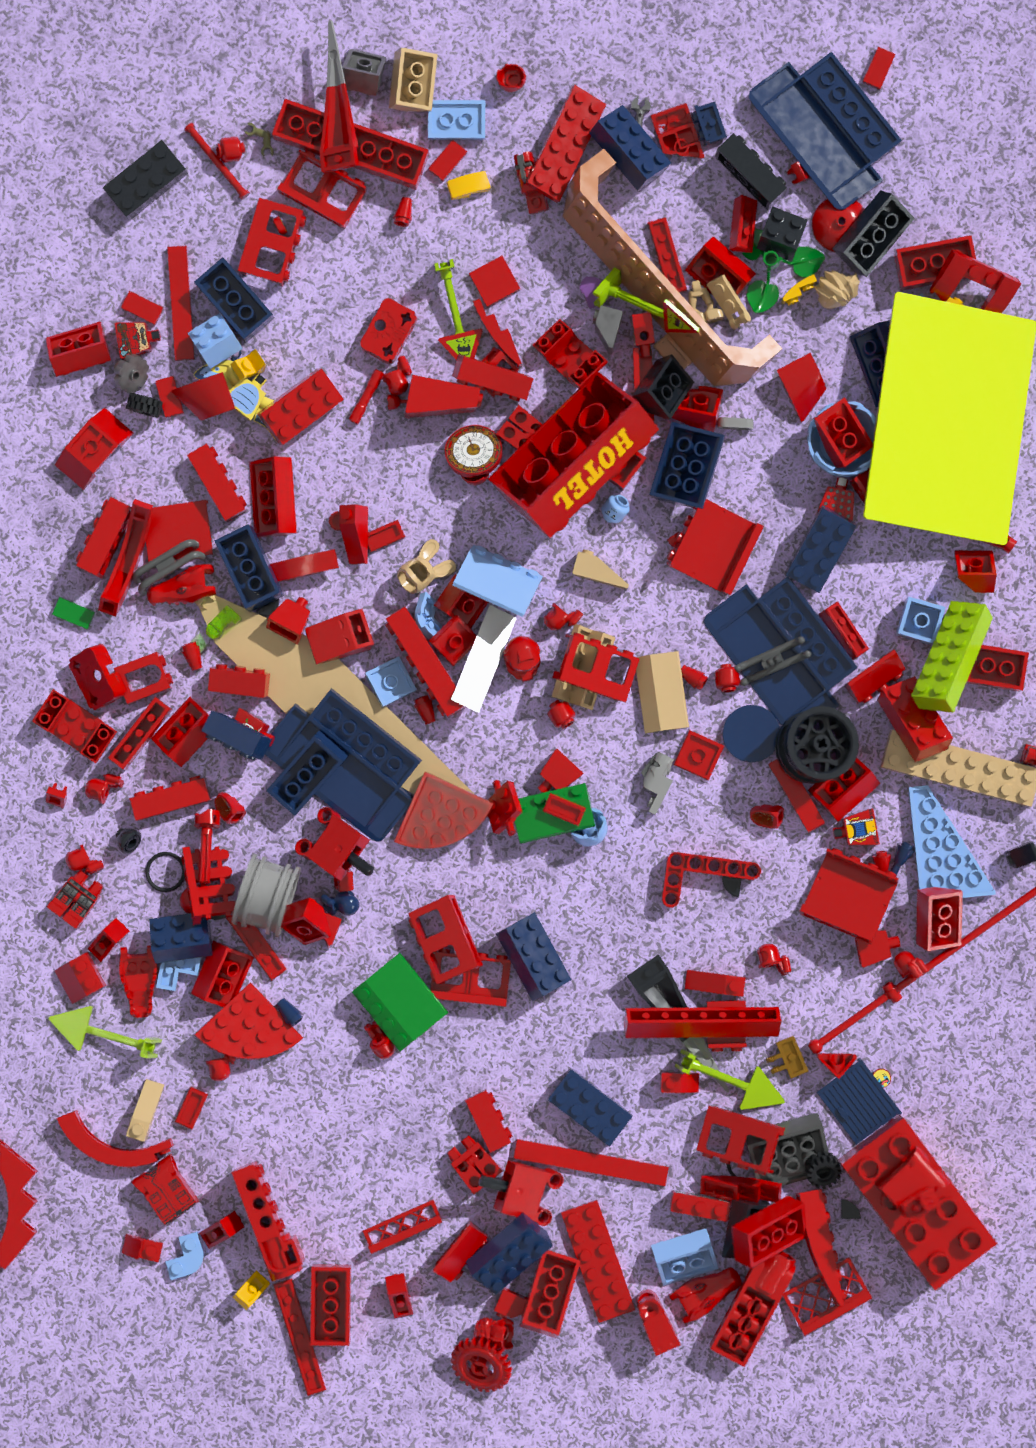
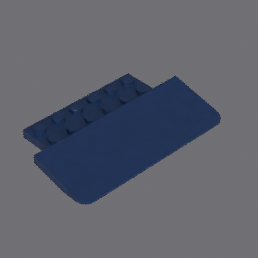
[749,51,902,210]
[704,576,858,737]
[265,688,422,841]

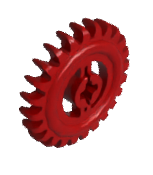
[450,1336,512,1392]

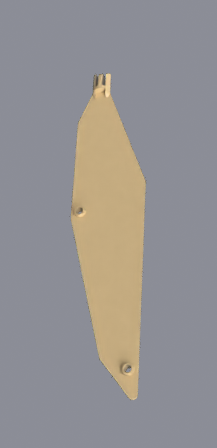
[194,595,474,795]

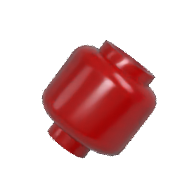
[216,136,245,163]
[714,664,740,693]
[547,700,576,729]

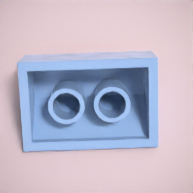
[651,1228,718,1286]

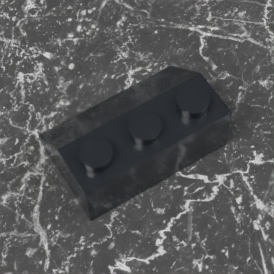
[632,354,695,420]

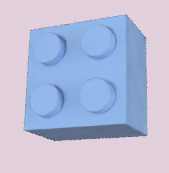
[188,313,243,369]
[896,597,946,645]

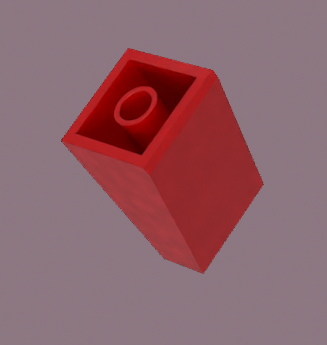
[405,375,483,418]

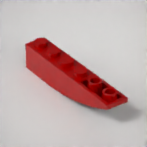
[795,1189,846,1306]

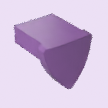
[580,276,607,309]

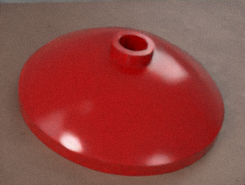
[812,199,864,252]

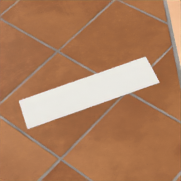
[452,605,516,713]

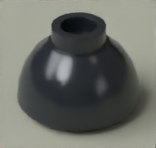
[116,828,142,854]

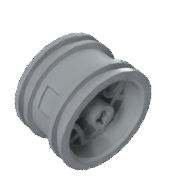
[232,853,301,938]

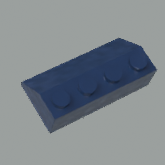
[849,320,890,408]

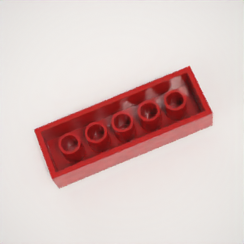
[385,607,466,718]

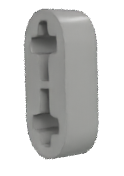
[717,417,754,430]

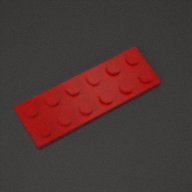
[525,85,607,203]
[561,1200,635,1323]

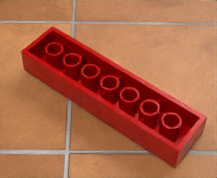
[272,99,429,190]

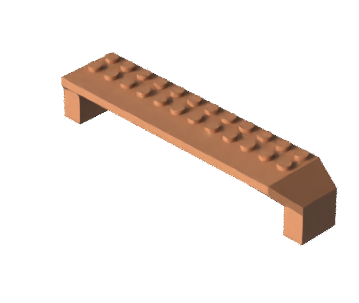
[562,149,782,386]

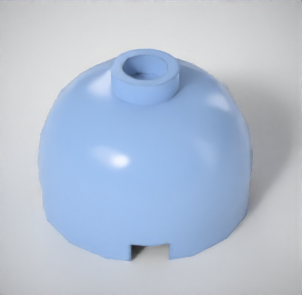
[570,808,608,847]

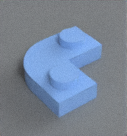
[415,592,443,640]
[156,957,202,991]
[165,1231,204,1280]

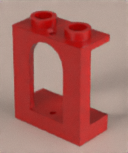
[114,652,174,705]

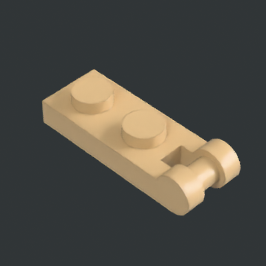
[707,274,751,330]

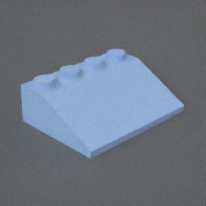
[453,545,543,617]

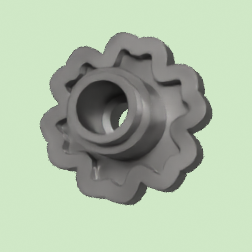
[114,354,149,393]

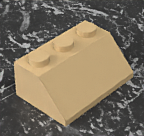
[389,47,438,112]

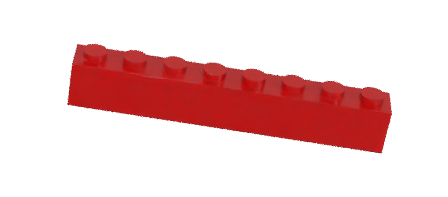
[624,1007,781,1038]

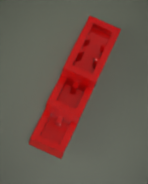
[473,299,522,368]
[270,549,339,582]
[768,759,825,833]
[700,1175,782,1203]

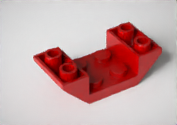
[533,319,608,389]
[55,408,134,490]
[32,689,117,763]

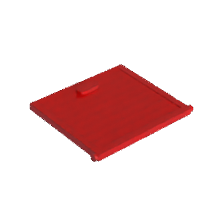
[146,500,213,562]

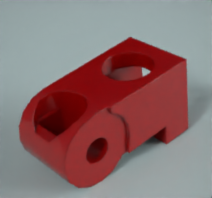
[1020,744,1036,767]

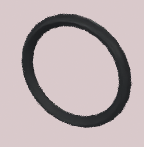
[145,852,185,892]

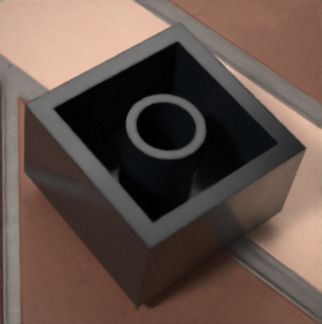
[756,206,808,262]

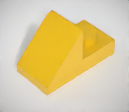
[230,349,266,380]
[232,1270,270,1310]

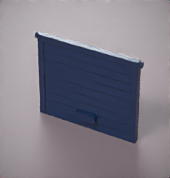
[817,1058,902,1145]

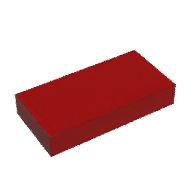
[862,47,896,90]
[428,140,467,182]
[121,291,164,325]
[155,376,184,418]
[368,520,406,553]
[543,793,586,826]
[175,1086,208,1130]

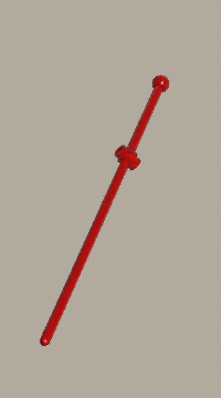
[808,886,1036,1054]

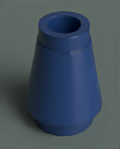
[276,998,303,1027]

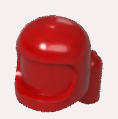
[382,356,412,395]
[544,603,584,631]
[85,773,124,804]
[65,844,104,874]
[757,943,792,976]
[894,951,929,980]
[364,1021,395,1059]
[205,1054,236,1081]

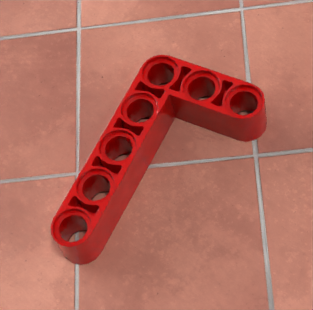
[662,852,761,908]

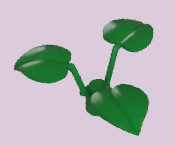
[741,229,825,313]

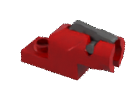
[513,152,549,215]

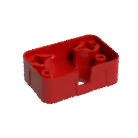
[360,298,417,364]
[68,644,126,710]

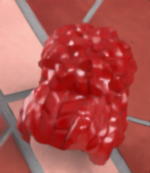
[473,1318,514,1352]

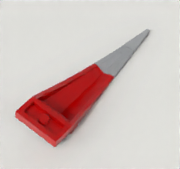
[320,20,359,173]

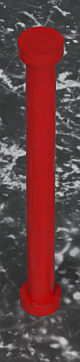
[184,123,250,200]

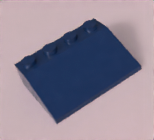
[649,422,725,509]

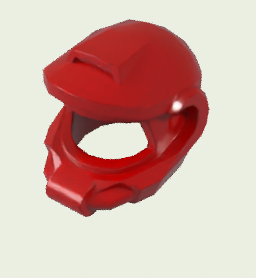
[503,636,541,682]

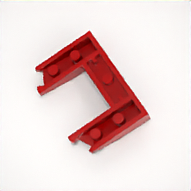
[929,249,1021,314]

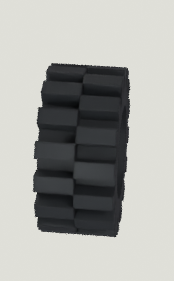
[126,393,163,418]
[804,1151,842,1189]

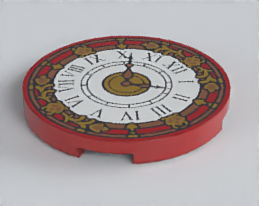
[445,425,503,478]

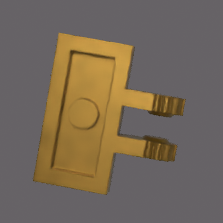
[766,1035,809,1079]

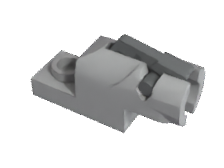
[641,752,674,815]

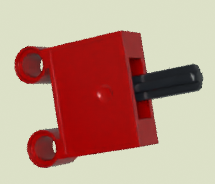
[295,807,374,881]
[478,1160,564,1226]

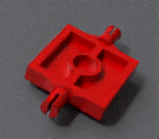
[488,780,522,836]

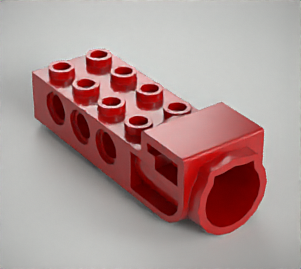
[231,1161,305,1281]
[710,1251,796,1367]

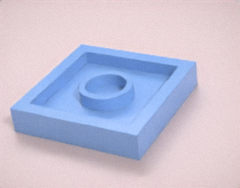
[365,656,417,708]

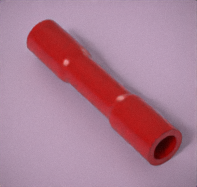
[348,369,385,425]

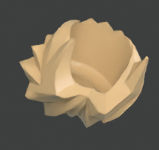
[814,270,860,310]

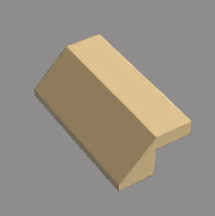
[551,624,615,710]
[636,651,689,733]

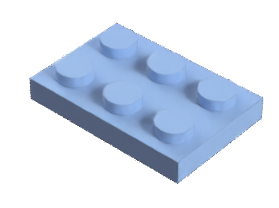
[428,100,485,140]

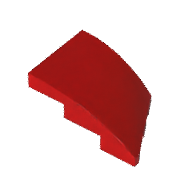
[650,103,705,159]
[776,353,827,422]
[171,372,236,421]

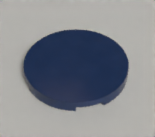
[723,705,780,763]

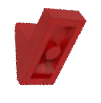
[121,1234,164,1262]

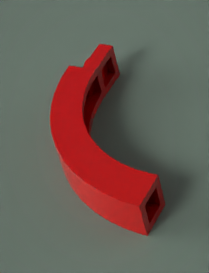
[98,499,153,617]
[56,1110,174,1167]

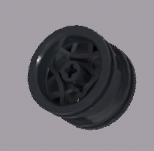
[775,706,859,784]

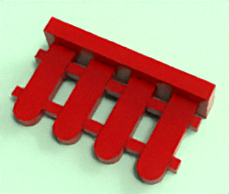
[181,846,236,925]

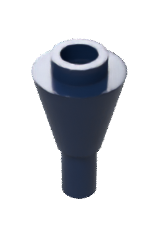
[890,841,915,876]

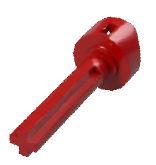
[194,809,220,884]

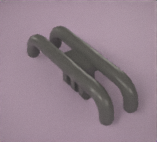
[132,539,206,596]
[734,636,811,686]

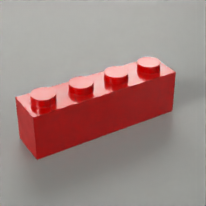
[452,354,534,402]
[187,443,247,522]
[108,697,173,770]
[130,775,212,821]

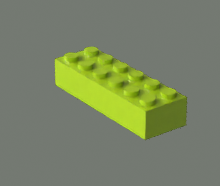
[911,601,993,713]

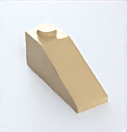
[572,549,629,590]
[126,1079,164,1142]

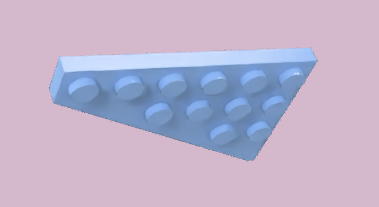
[908,785,996,898]

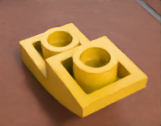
[446,171,491,200]
[781,274,817,306]

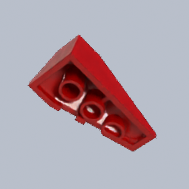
[672,386,724,432]

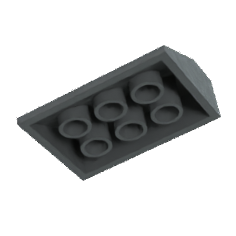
[745,1113,830,1186]

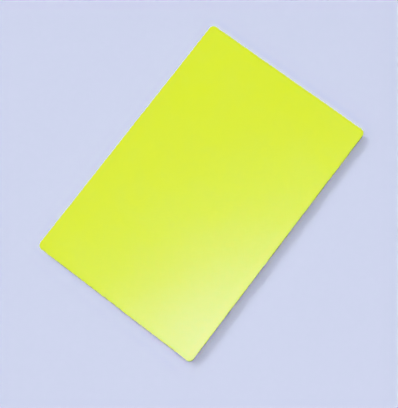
[863,292,1036,545]

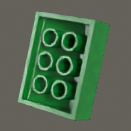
[352,953,448,1052]

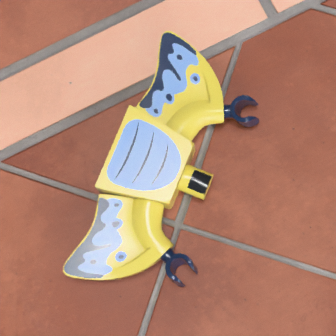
[194,350,278,443]

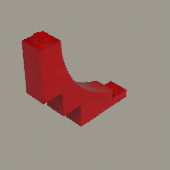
[0,1139,38,1269]

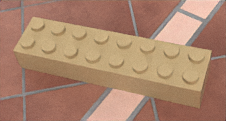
[880,730,1036,807]

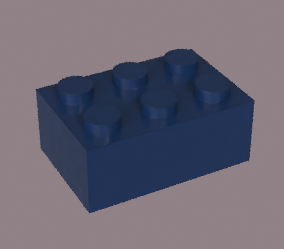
[201,710,272,761]
[149,913,213,964]

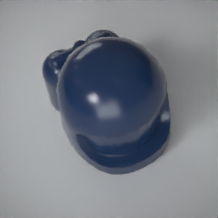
[320,891,360,916]

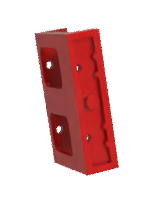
[277,150,367,230]
[238,198,307,286]
[552,632,640,702]
[408,895,483,984]
[430,948,511,1007]
[696,1106,785,1176]

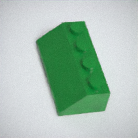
[515,783,595,844]

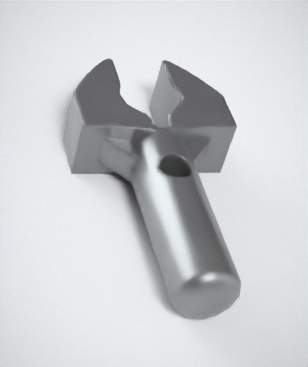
[631,96,651,127]

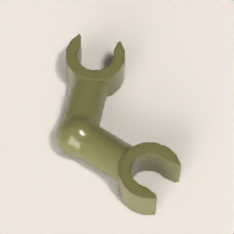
[244,123,274,157]

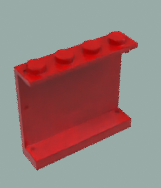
[666,499,764,595]
[800,848,899,944]

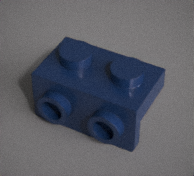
[691,101,727,146]

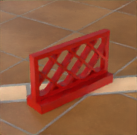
[783,1257,872,1336]

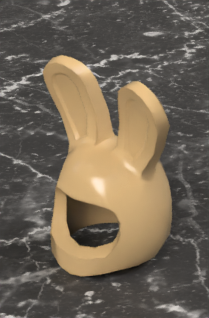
[397,539,456,594]

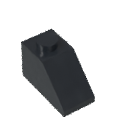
[1006,842,1036,868]

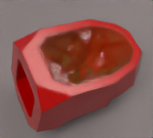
[214,792,246,824]
[750,804,784,829]

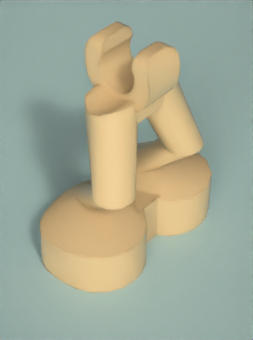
[688,280,724,324]

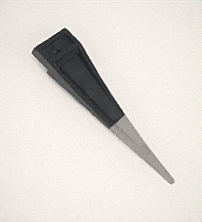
[627,954,729,1092]

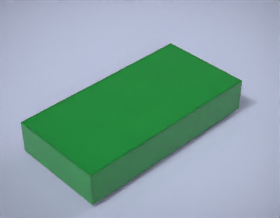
[52,597,95,630]

